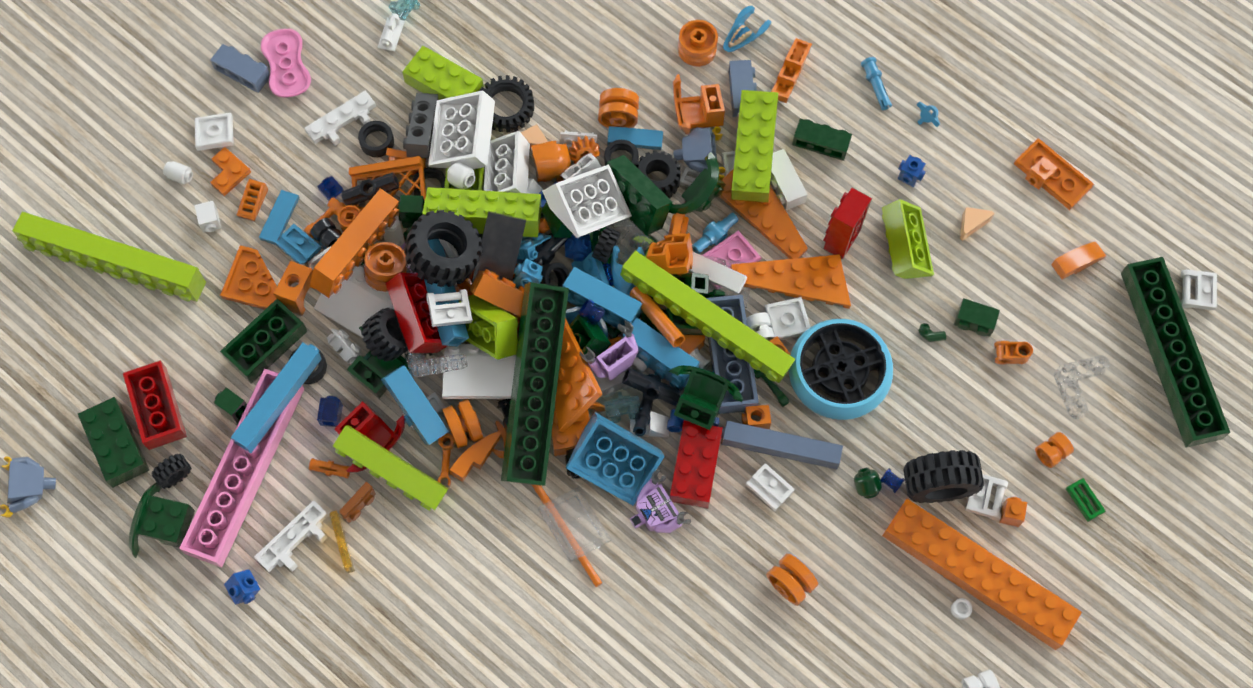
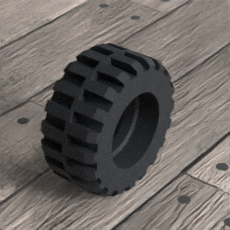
[404,210,482,287]
[903,450,984,503]

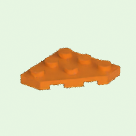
[220,245,277,310]

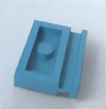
[275,224,322,266]

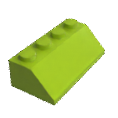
[881,199,934,279]

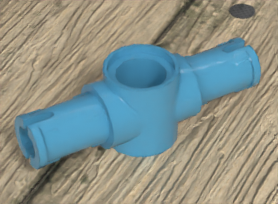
[692,212,739,254]

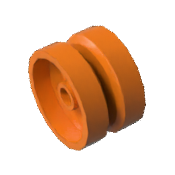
[678,20,718,67]
[598,88,639,128]
[364,242,407,292]
[442,399,484,449]
[766,553,818,606]

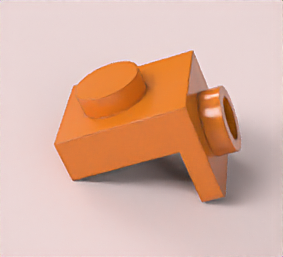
[1025,157,1058,190]

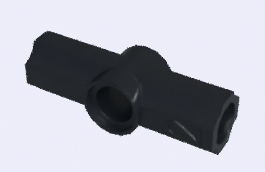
[341,172,399,206]
[521,233,568,266]
[622,368,682,406]

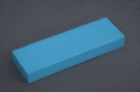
[607,126,663,150]
[259,190,299,245]

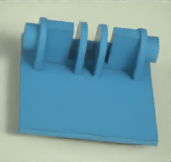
[517,233,551,260]

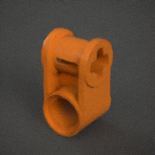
[994,341,1033,365]

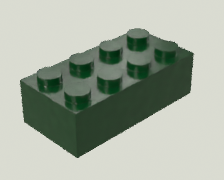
[607,155,672,236]
[220,299,307,384]
[78,397,150,488]

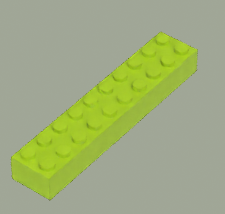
[12,211,206,302]

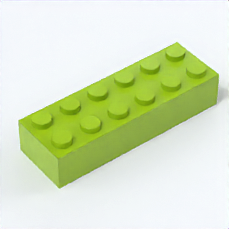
[731,90,778,202]
[422,187,541,237]

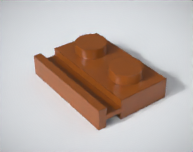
[339,482,376,523]

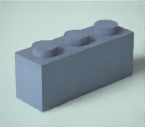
[210,44,270,93]
[728,60,757,117]

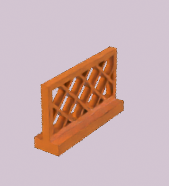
[349,156,426,211]

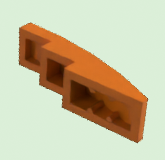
[771,38,812,103]

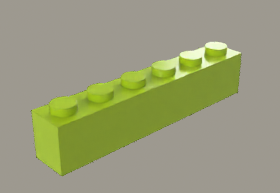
[333,425,449,511]

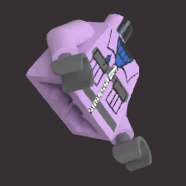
[579,320,638,380]
[630,470,691,533]

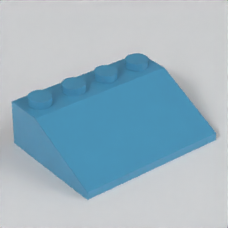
[566,412,665,506]

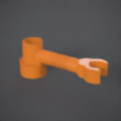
[304,197,346,238]
[438,433,455,487]

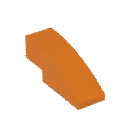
[1051,241,1106,280]
[449,431,501,482]

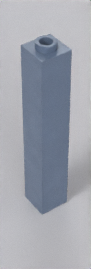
[721,421,843,469]

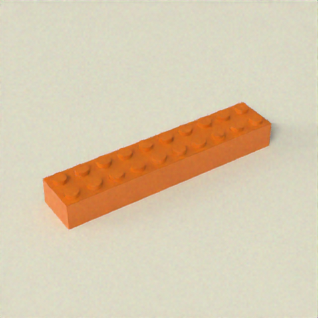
[882,498,1082,650]

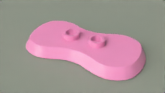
[261,29,311,97]

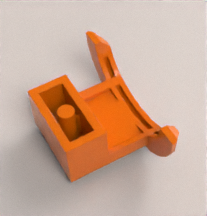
[673,74,725,135]
[552,401,607,456]

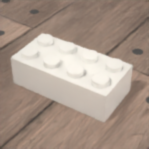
[484,131,530,193]

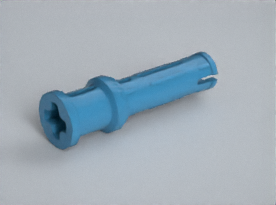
[861,57,892,110]

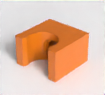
[274,260,314,316]

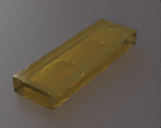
[329,510,355,573]

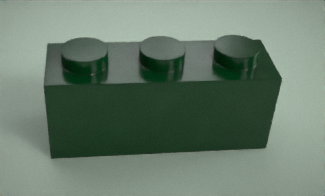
[792,118,852,161]

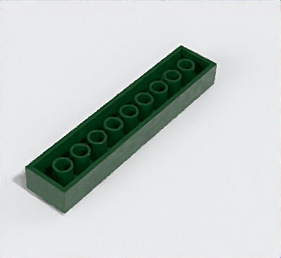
[1121,257,1231,448]
[501,282,569,486]

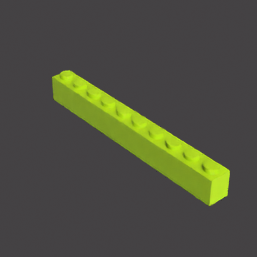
[620,250,795,383]

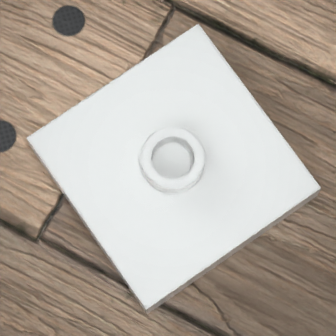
[195,112,234,151]
[764,297,810,340]

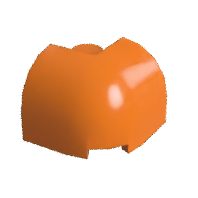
[531,141,571,182]
[647,233,693,275]

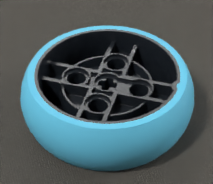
[789,319,893,420]

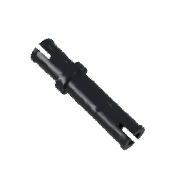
[633,396,654,436]

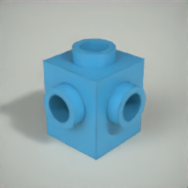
[513,258,543,288]

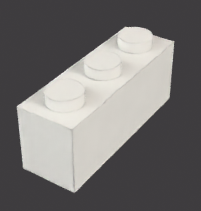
[770,149,808,210]

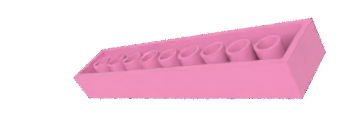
[179,369,304,568]

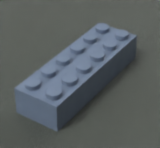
[706,295,759,414]

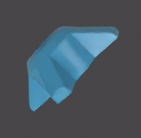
[916,102,940,127]

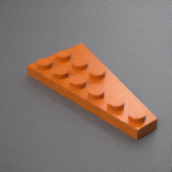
[719,169,808,259]
[730,254,851,309]
[555,317,603,432]

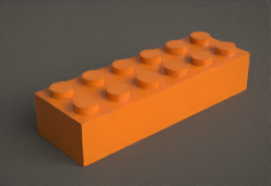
[310,188,399,298]

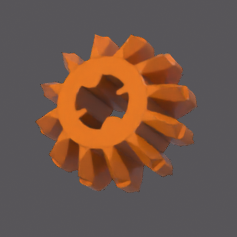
[569,135,600,164]

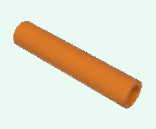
[629,286,685,347]

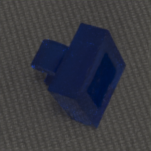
[317,175,344,201]

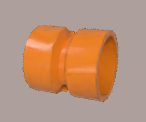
[338,205,361,232]
[1035,432,1074,468]

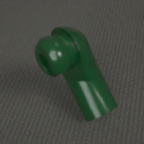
[918,323,946,342]

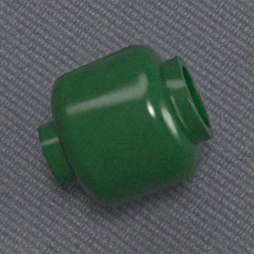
[854,467,882,499]

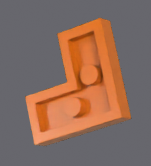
[210,147,251,196]

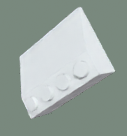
[428,91,495,169]
[542,164,632,238]
[314,266,394,338]
[442,344,516,399]

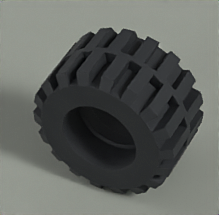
[636,150,681,199]
[361,308,408,361]

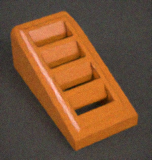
[237,179,268,221]

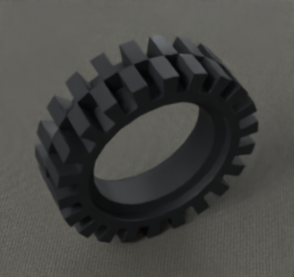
[480,75,534,133]

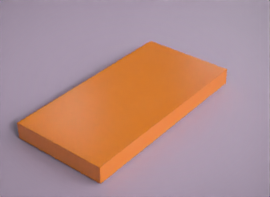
[1013,138,1095,210]

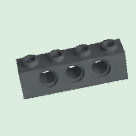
[403,93,439,159]

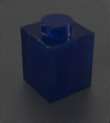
[317,396,343,427]

